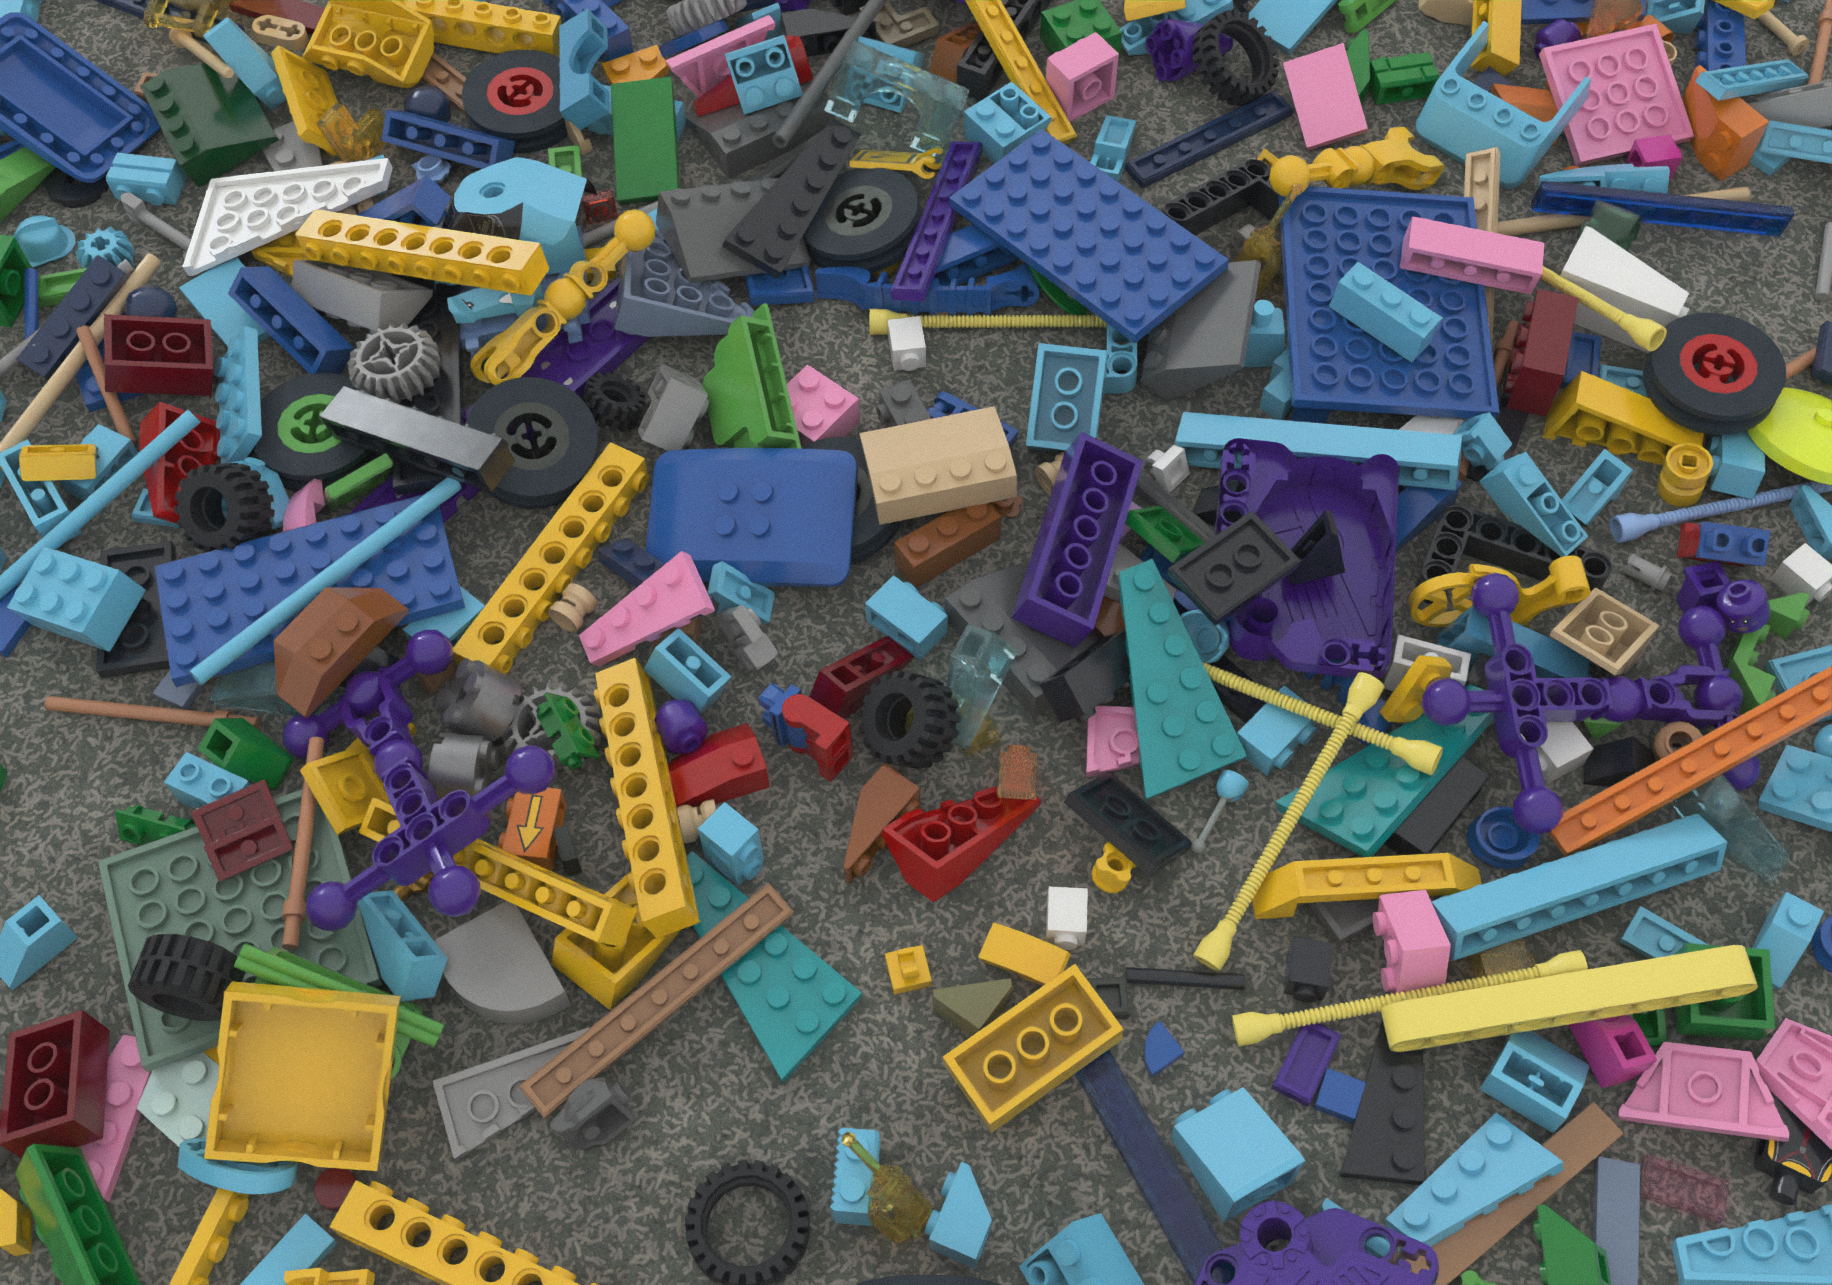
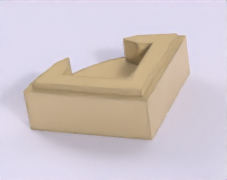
[565,120,593,155]

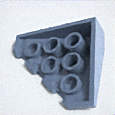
[614,230,754,337]

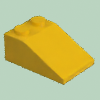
[551,870,680,1010]

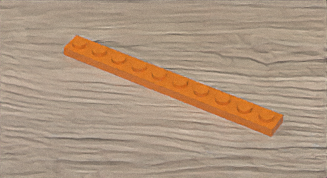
[1547,666,1832,857]

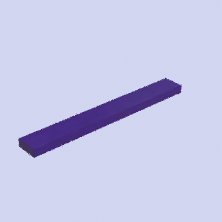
[891,141,983,302]

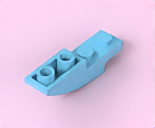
[1119,0,1234,55]
[1537,164,1670,209]

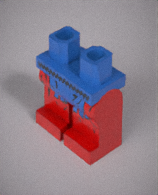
[1677,522,1770,567]
[758,683,854,782]

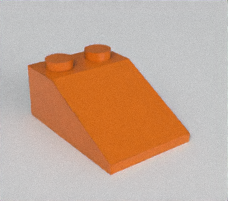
[1682,65,1769,181]

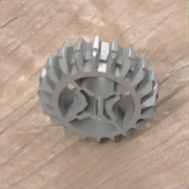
[666,0,747,36]
[347,323,442,404]
[501,682,602,779]

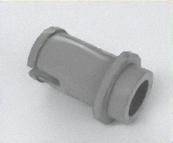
[1622,553,1673,592]

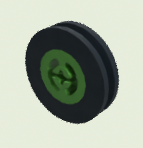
[253,373,381,493]

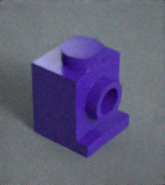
[1676,561,1731,614]

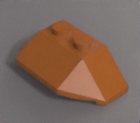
[273,587,409,719]

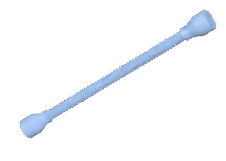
[1610,481,1832,543]

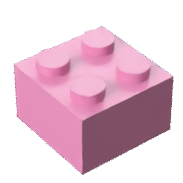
[1046,32,1119,122]
[787,364,860,447]

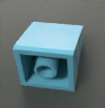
[1170,1087,1305,1224]

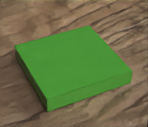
[324,453,393,511]

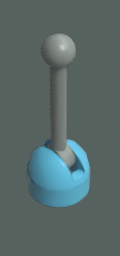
[1191,770,1249,854]

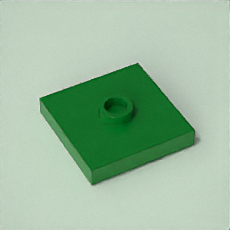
[1125,506,1205,564]

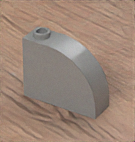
[434,901,571,1024]

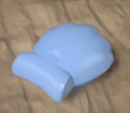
[411,155,451,184]

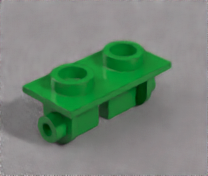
[537,692,599,770]
[115,805,196,845]

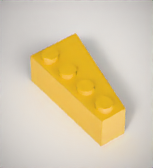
[1542,371,1704,465]

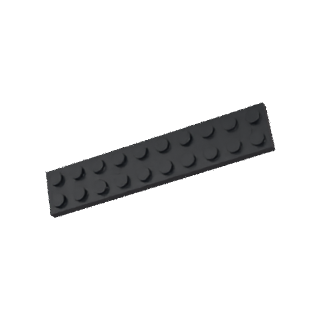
[393,274,464,495]

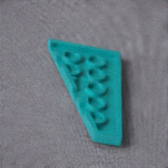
[1118,559,1247,801]
[1275,684,1494,857]
[687,851,862,1084]

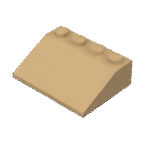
[859,406,1017,525]

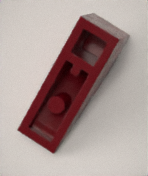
[809,635,914,719]

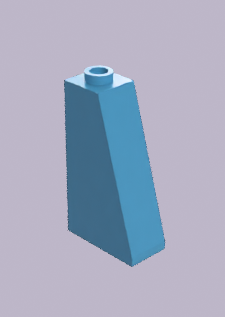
[1436,605,1591,678]

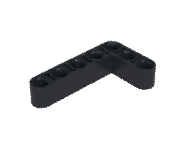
[1162,159,1280,236]
[1415,505,1612,604]

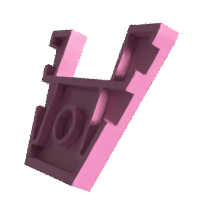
[1756,1018,1832,1150]

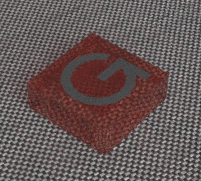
[581,189,618,225]

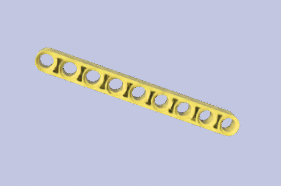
[1381,945,1758,1052]

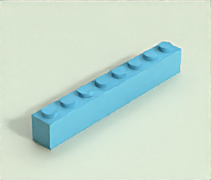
[1175,412,1462,490]
[1431,813,1728,961]

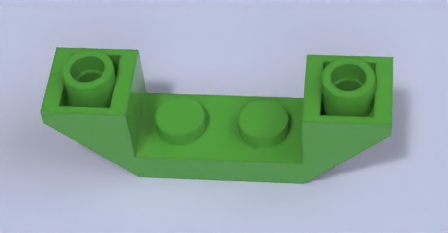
[1725,592,1810,714]

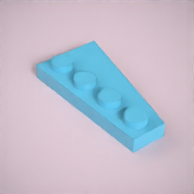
[1386,1112,1563,1247]
[1671,1204,1832,1285]

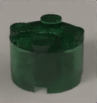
[1577,199,1643,253]

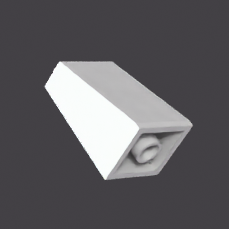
[1554,226,1689,354]

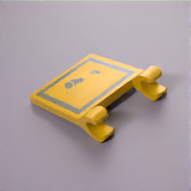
[849,147,943,179]

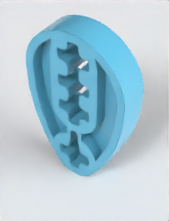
[178,1138,299,1194]

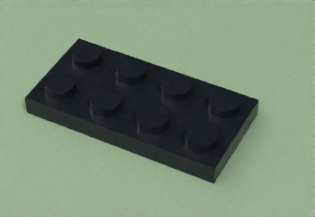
[96,541,176,678]

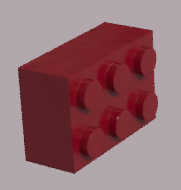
[1503,289,1579,417]
[104,314,213,396]
[0,1010,110,1158]

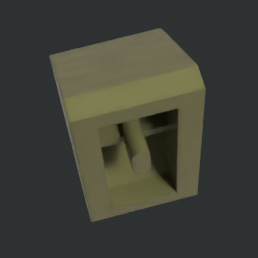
[932,978,1012,1036]

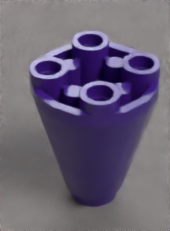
[1146,19,1233,82]

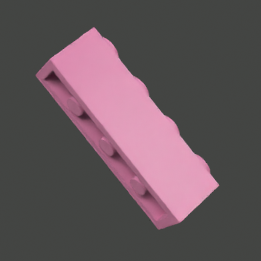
[1400,216,1544,295]

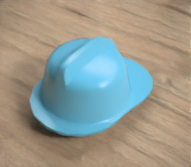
[13,215,76,268]

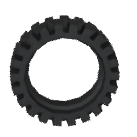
[1192,10,1279,106]
[685,1160,810,1285]

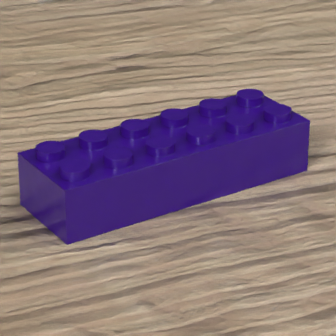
[1011,432,1143,648]

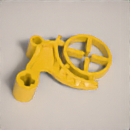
[1408,555,1591,628]

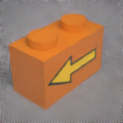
[498,788,567,872]

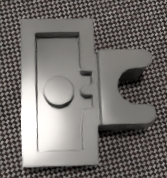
[713,605,779,671]

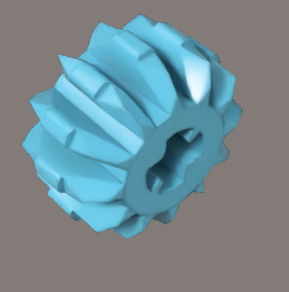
[76,227,136,268]

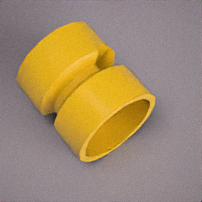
[1656,443,1713,507]

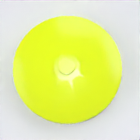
[1747,388,1832,485]

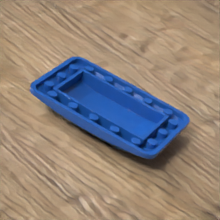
[0,12,161,183]
[646,448,858,587]

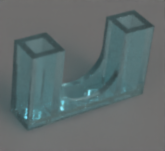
[824,40,970,158]

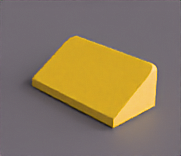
[19,444,97,481]

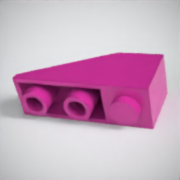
[1568,1015,1657,1088]

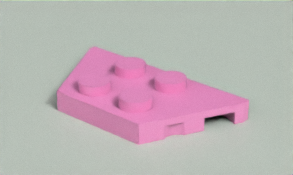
[666,15,775,98]
[1618,1042,1789,1142]

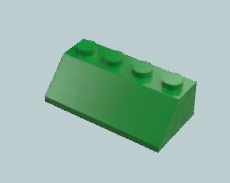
[15,1144,142,1285]

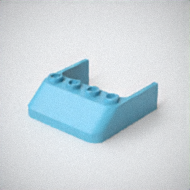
[1416,21,1591,189]

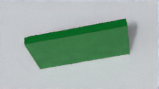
[610,76,680,204]

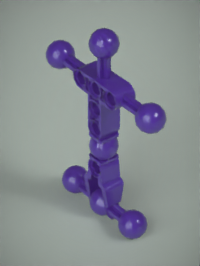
[1421,572,1760,835]
[282,630,556,932]

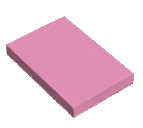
[1283,43,1368,151]

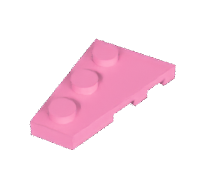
[1086,705,1140,778]

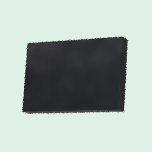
[1167,511,1301,626]
[1064,772,1192,876]

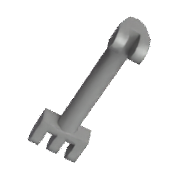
[120,192,191,259]

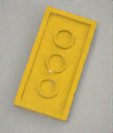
[271,45,356,161]

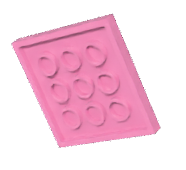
[1539,24,1694,166]

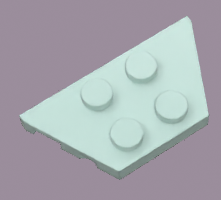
[137,1052,219,1147]

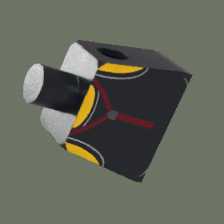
[1754,1095,1832,1205]

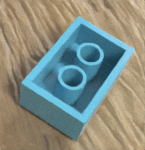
[1026,343,1108,453]
[7,546,146,652]

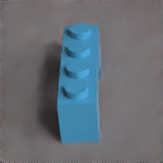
[559,8,609,130]

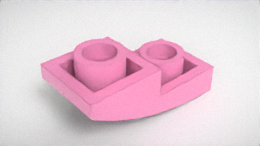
[283,478,325,532]

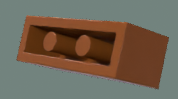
[894,503,1001,588]

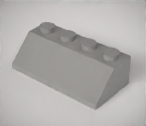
[292,260,433,334]

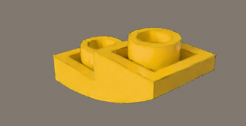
[978,922,1071,986]

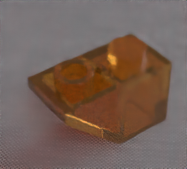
[1581,0,1644,40]
[997,745,1038,800]

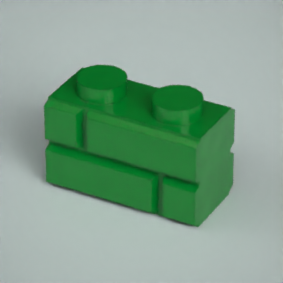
[1368,52,1439,105]

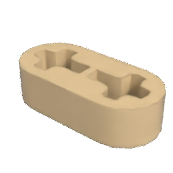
[252,15,309,51]

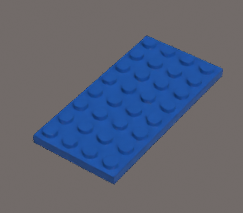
[949,129,1229,343]
[154,494,465,687]

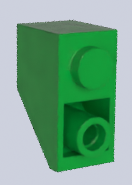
[197,718,295,790]
[1534,1204,1611,1285]

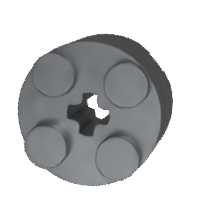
[435,658,521,741]
[428,733,499,800]

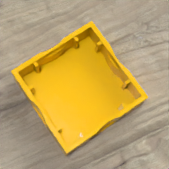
[204,981,401,1171]

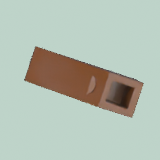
[843,763,921,884]

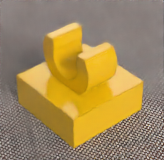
[885,945,932,994]

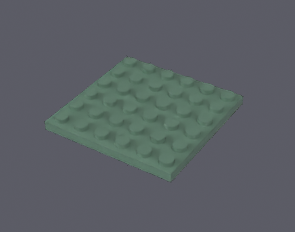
[98,789,383,1072]

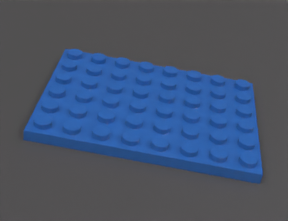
[1278,186,1500,420]

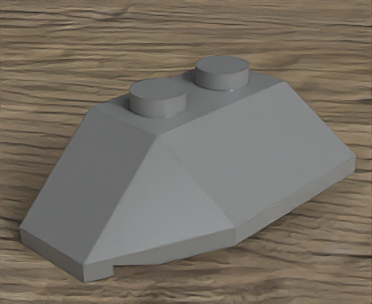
[1741,80,1832,134]

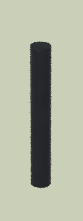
[1126,967,1245,990]

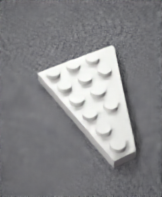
[183,158,393,276]

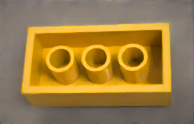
[943,964,1124,1133]

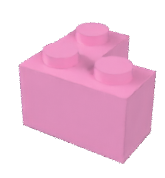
[1372,890,1451,995]

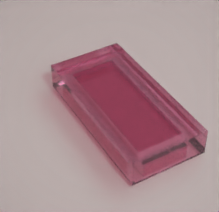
[1640,1154,1730,1224]

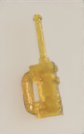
[1234,183,1302,294]
[841,1132,935,1243]

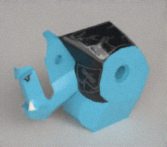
[434,157,599,323]

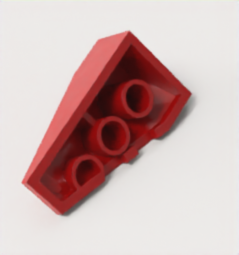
[693,35,813,117]
[139,401,220,524]
[616,723,770,812]
[882,781,1041,903]

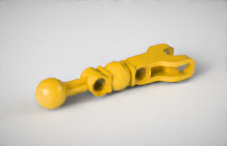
[1269,127,1445,197]
[470,209,655,386]

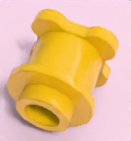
[1091,842,1136,893]

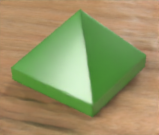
[1580,717,1622,740]

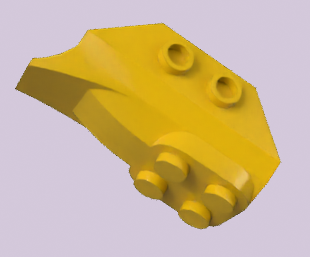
[302,0,434,88]

